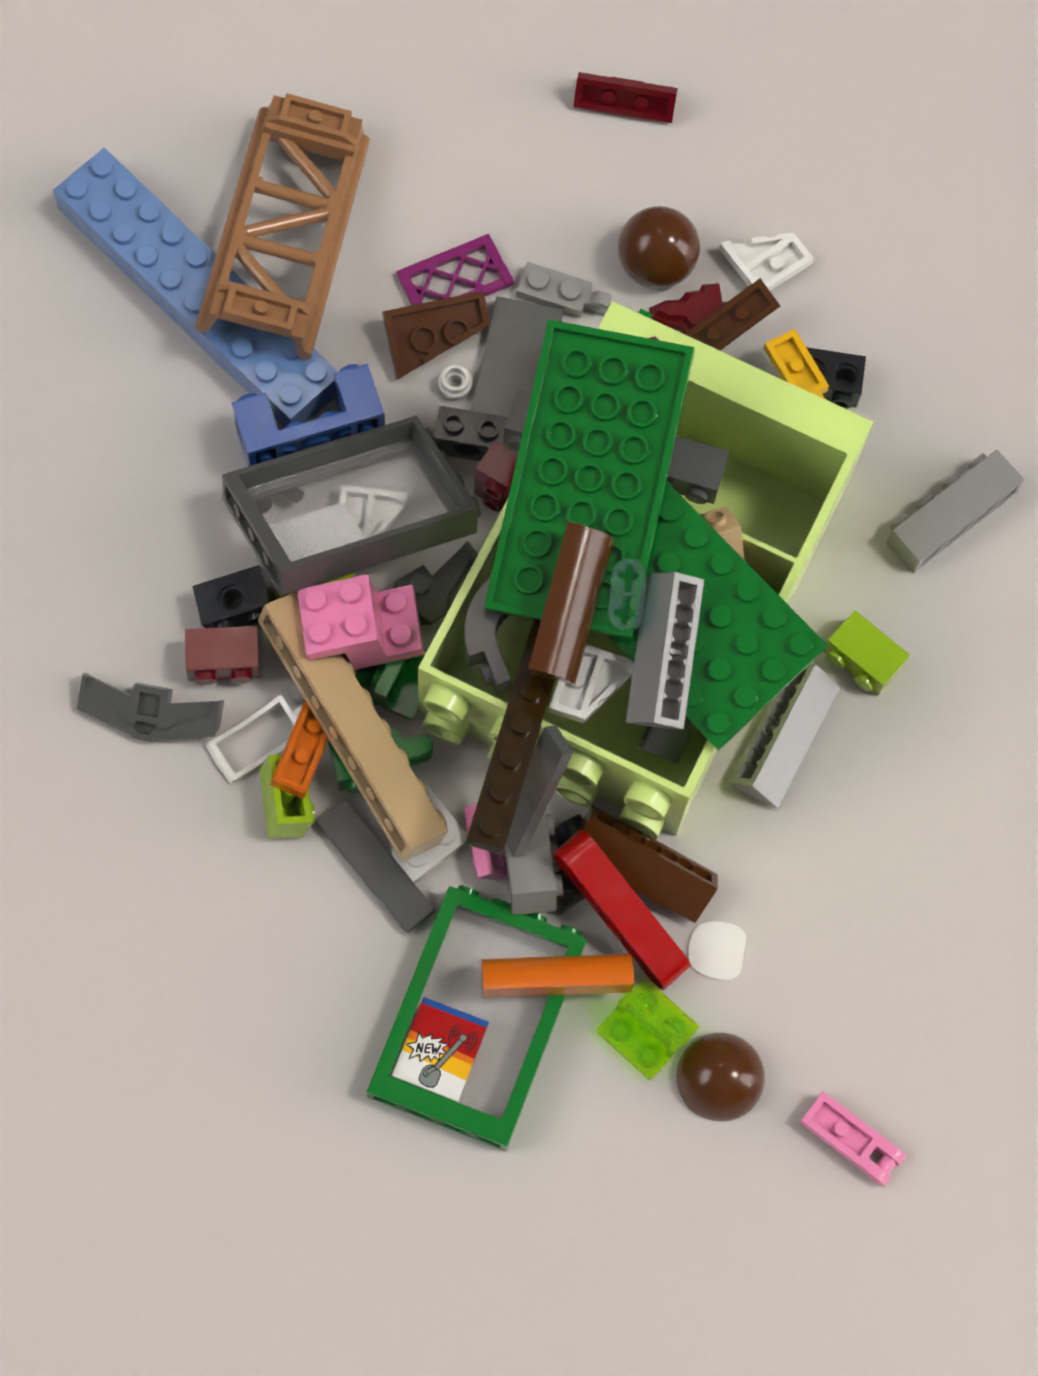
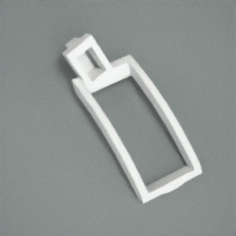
[205,691,303,784]

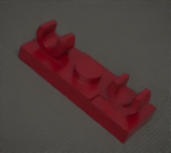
[573,72,678,123]

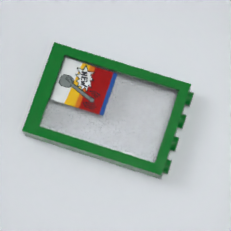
[367,885,587,1151]

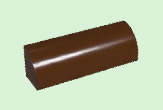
[528,521,614,685]
[576,805,718,923]

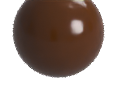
[618,206,700,289]
[676,1032,765,1122]

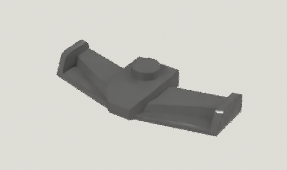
[394,541,478,626]
[77,673,224,742]

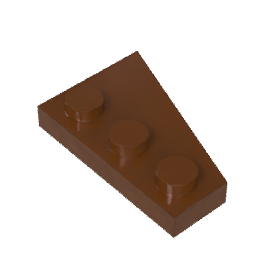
[382,291,491,380]

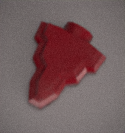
[649,283,727,334]

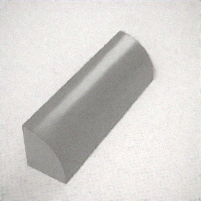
[626,572,704,729]
[728,663,840,808]

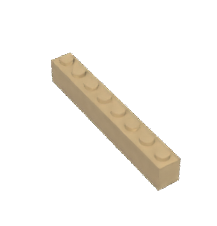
[258,591,448,862]

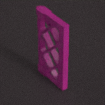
[396,234,514,305]

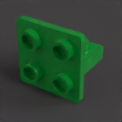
[355,649,427,720]

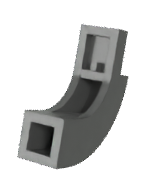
[464,577,511,696]

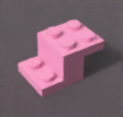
[298,574,425,670]

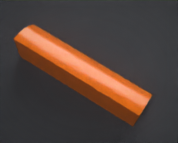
[481,954,634,998]

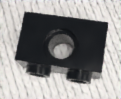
[433,406,507,462]
[192,565,276,628]

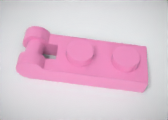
[799,1091,906,1187]

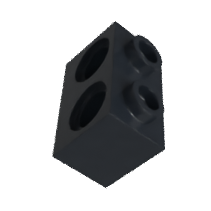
[806,347,866,409]

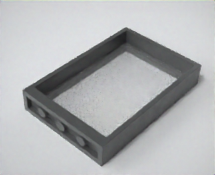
[222,416,481,596]

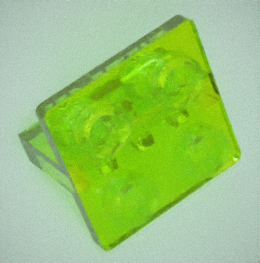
[597,978,699,1080]

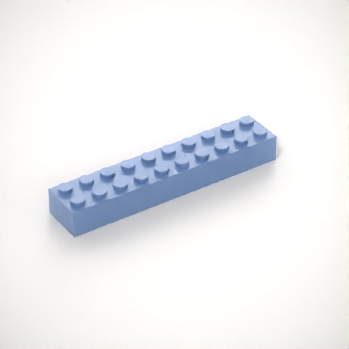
[53,147,338,427]

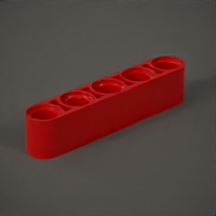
[552,829,691,991]

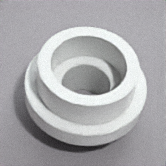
[438,365,472,399]

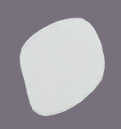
[688,921,747,980]

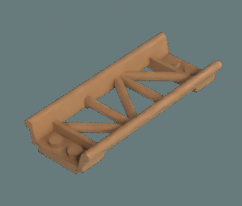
[195,93,370,360]

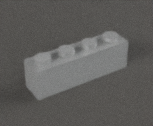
[887,449,1025,573]

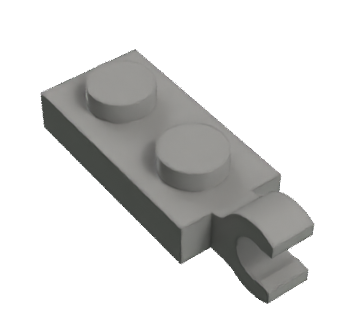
[516,262,612,318]

